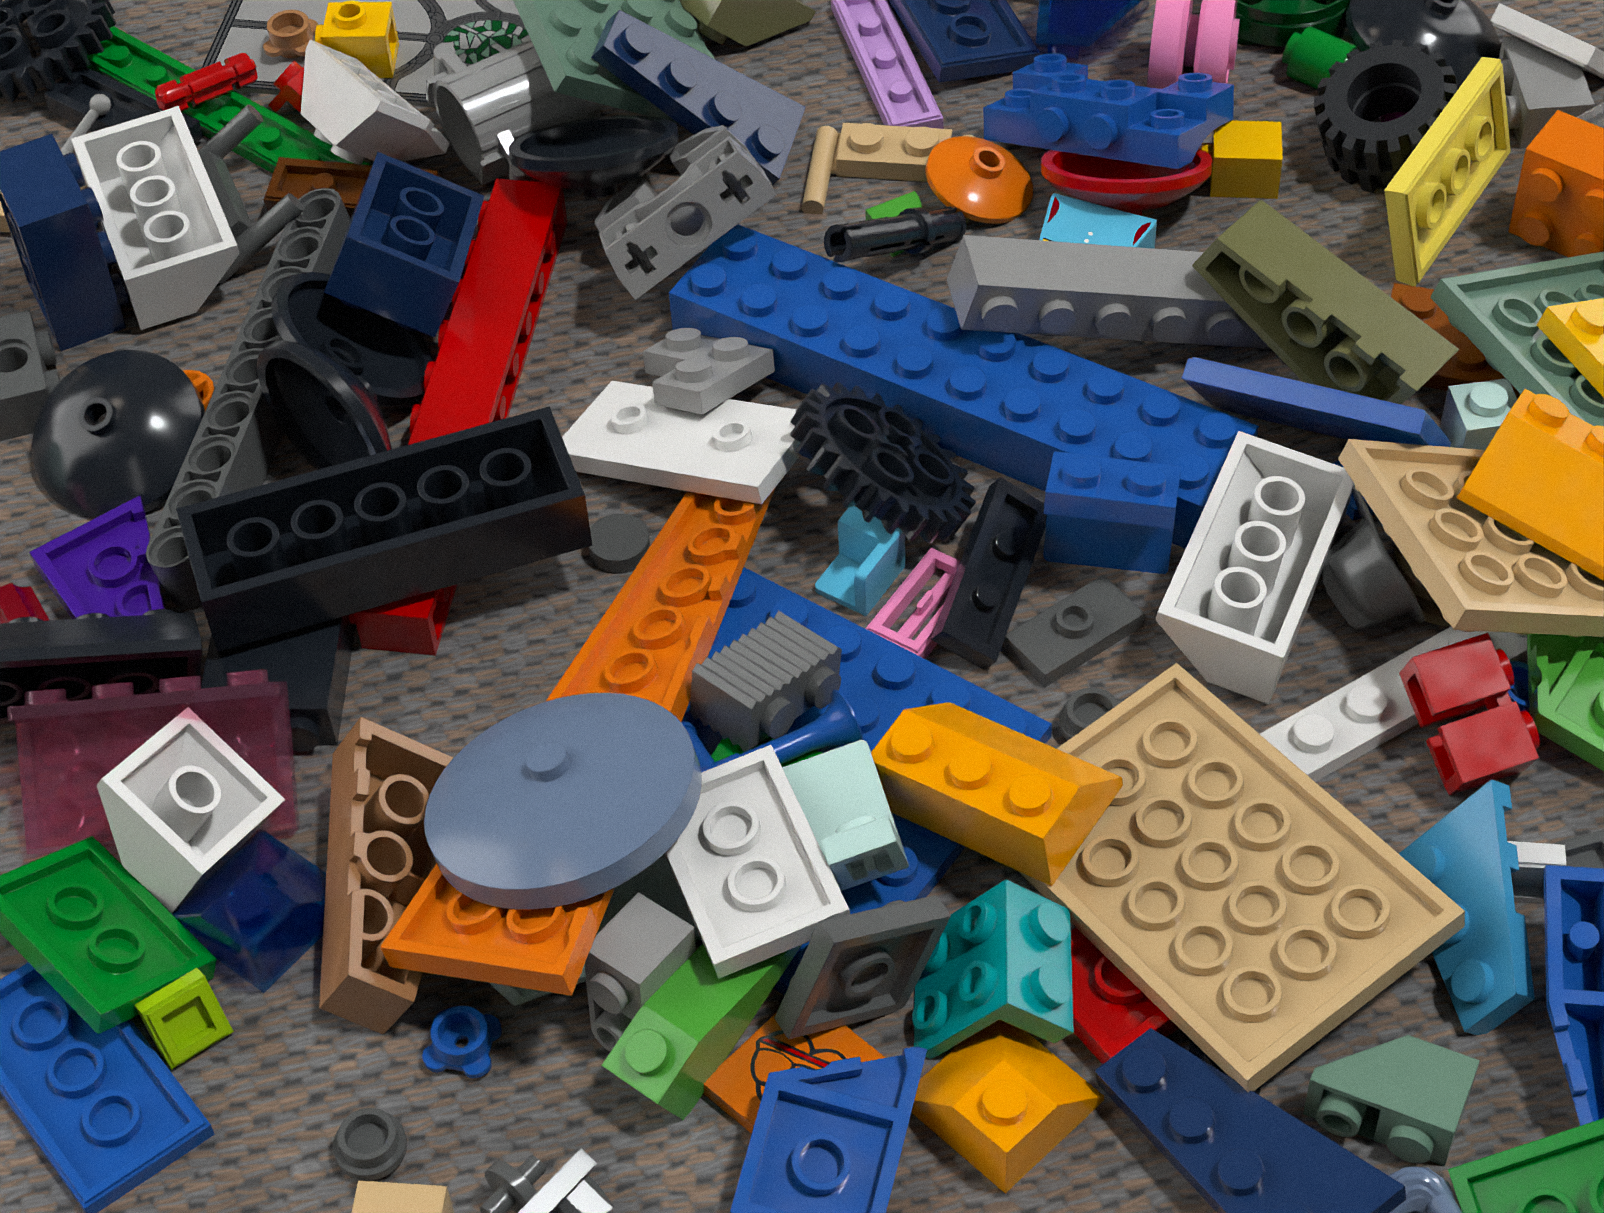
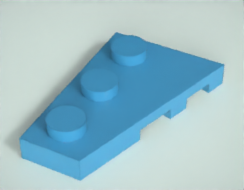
[1399,779,1535,1035]

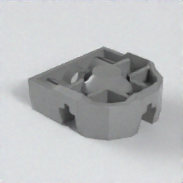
[595,125,777,300]

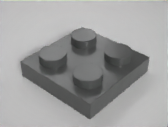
[774,895,951,1039]

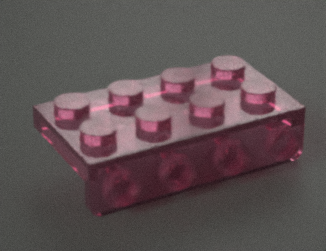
[7,670,299,854]

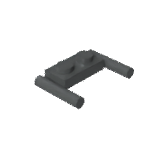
[198,104,304,284]

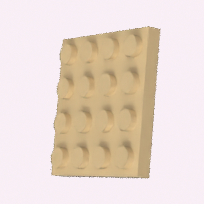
[1338,439,1604,637]

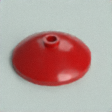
[1041,148,1212,216]

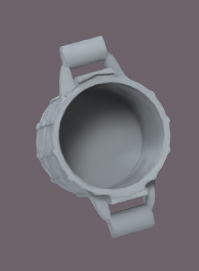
[426,39,600,185]

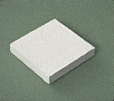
[1490,3,1604,79]

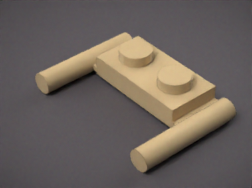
[802,123,975,224]

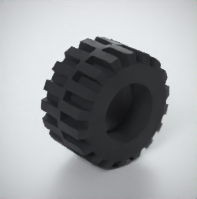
[1314,40,1458,194]

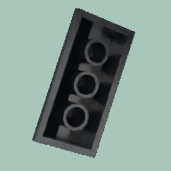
[0,609,202,725]

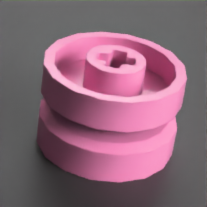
[1147,0,1240,89]

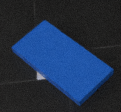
[1182,357,1451,447]
[0,962,215,1213]

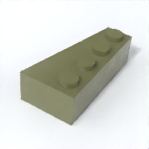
[1192,199,1459,404]

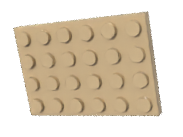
[1018,663,1465,1093]

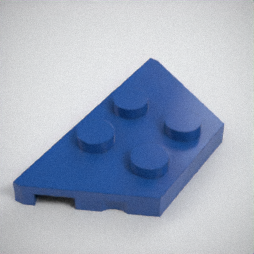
[730,1046,927,1213]

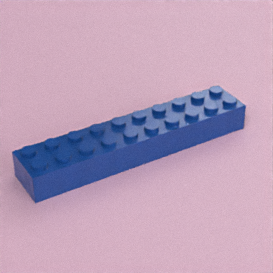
[669,224,1259,549]

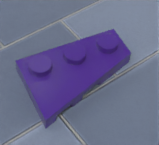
[29,495,166,619]

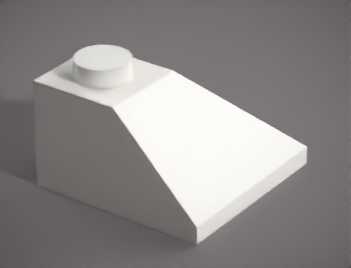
[97,707,285,913]

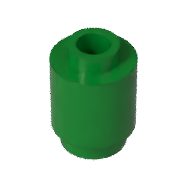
[1282,26,1358,89]

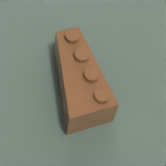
[319,717,453,1034]

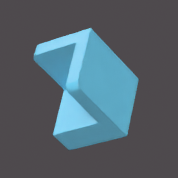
[815,506,905,616]

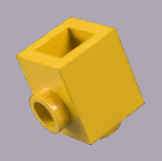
[315,0,399,78]
[1200,120,1283,199]

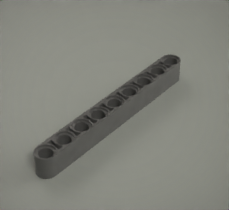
[146,188,351,609]

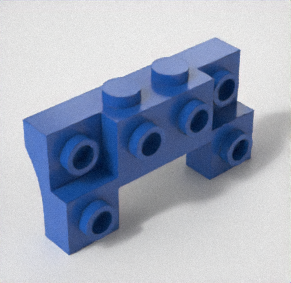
[983,54,1234,169]

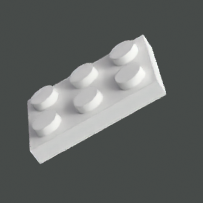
[664,745,850,979]

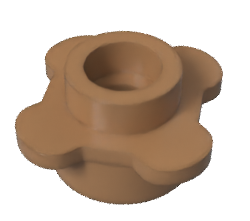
[263,10,318,58]

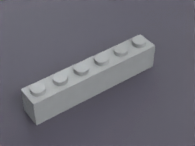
[947,235,1271,349]

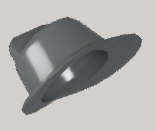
[1323,486,1425,630]

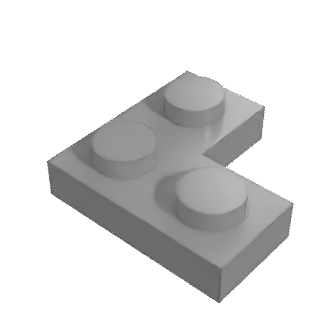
[643,328,775,415]

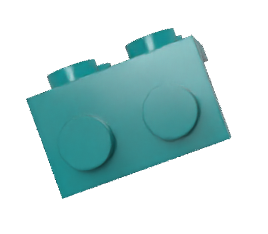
[912,879,1074,1059]

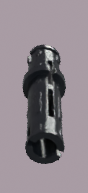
[824,206,966,263]

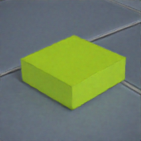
[135,968,234,1069]

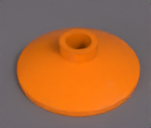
[925,136,1033,224]

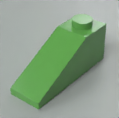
[601,944,802,1120]

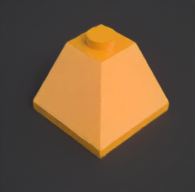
[911,1019,1105,1193]

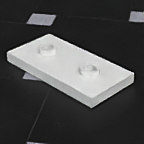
[562,381,800,504]

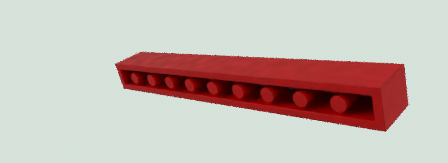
[349,178,568,656]

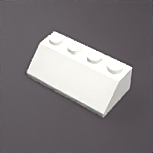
[71,106,240,330]
[1156,431,1355,704]

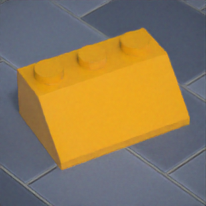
[1457,389,1604,581]
[871,702,1123,886]

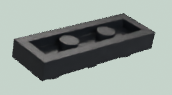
[44,67,203,144]
[931,477,1047,670]

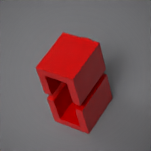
[1399,632,1540,796]

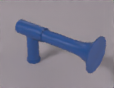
[681,689,863,773]

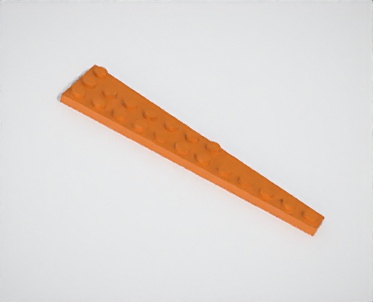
[380,487,776,996]

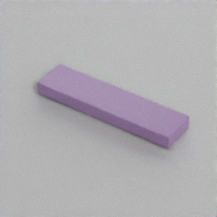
[831,0,943,129]

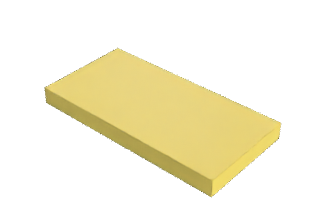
[1384,57,1511,286]

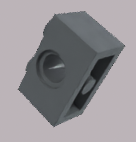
[0,309,61,442]

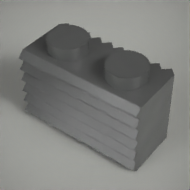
[690,611,842,752]

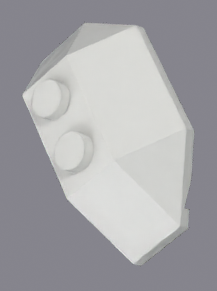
[301,40,450,165]

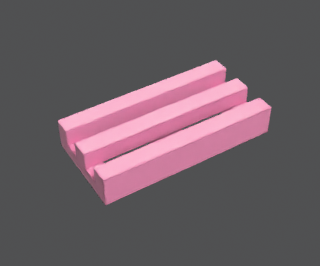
[866,548,960,659]

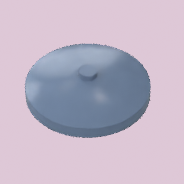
[424,693,702,909]

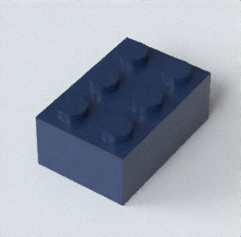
[0,134,130,351]
[324,152,484,337]

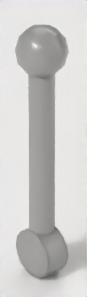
[61,94,111,155]

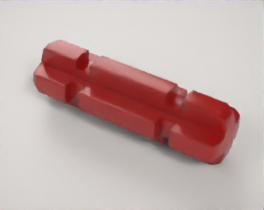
[155,53,258,112]

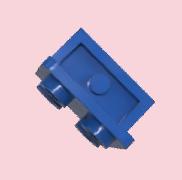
[1043,451,1181,574]

